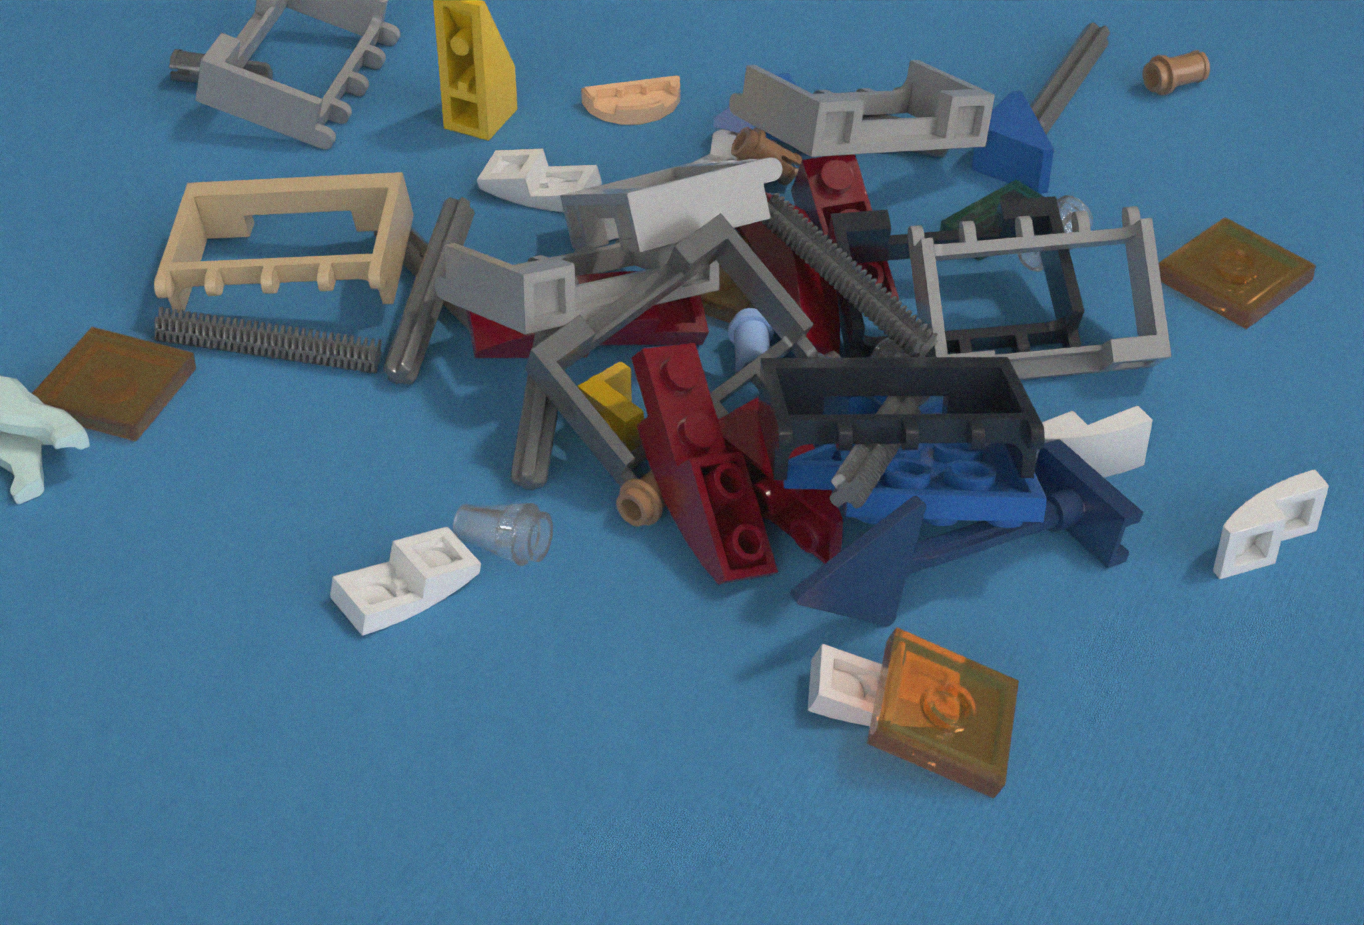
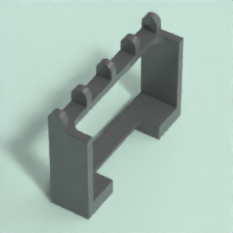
[525,213,819,487]

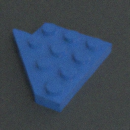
[783,399,1047,528]

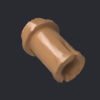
[1142,50,1210,95]
[731,127,802,186]
[616,470,666,526]

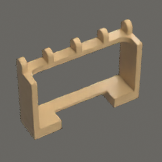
[154,172,414,313]

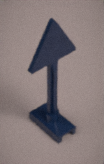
[790,439,1143,626]

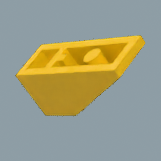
[433,0,518,141]

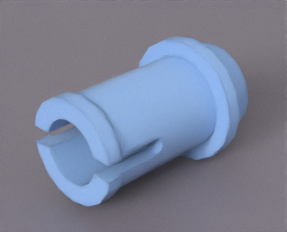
[728,308,774,372]

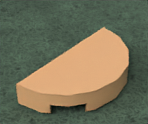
[581,75,680,125]

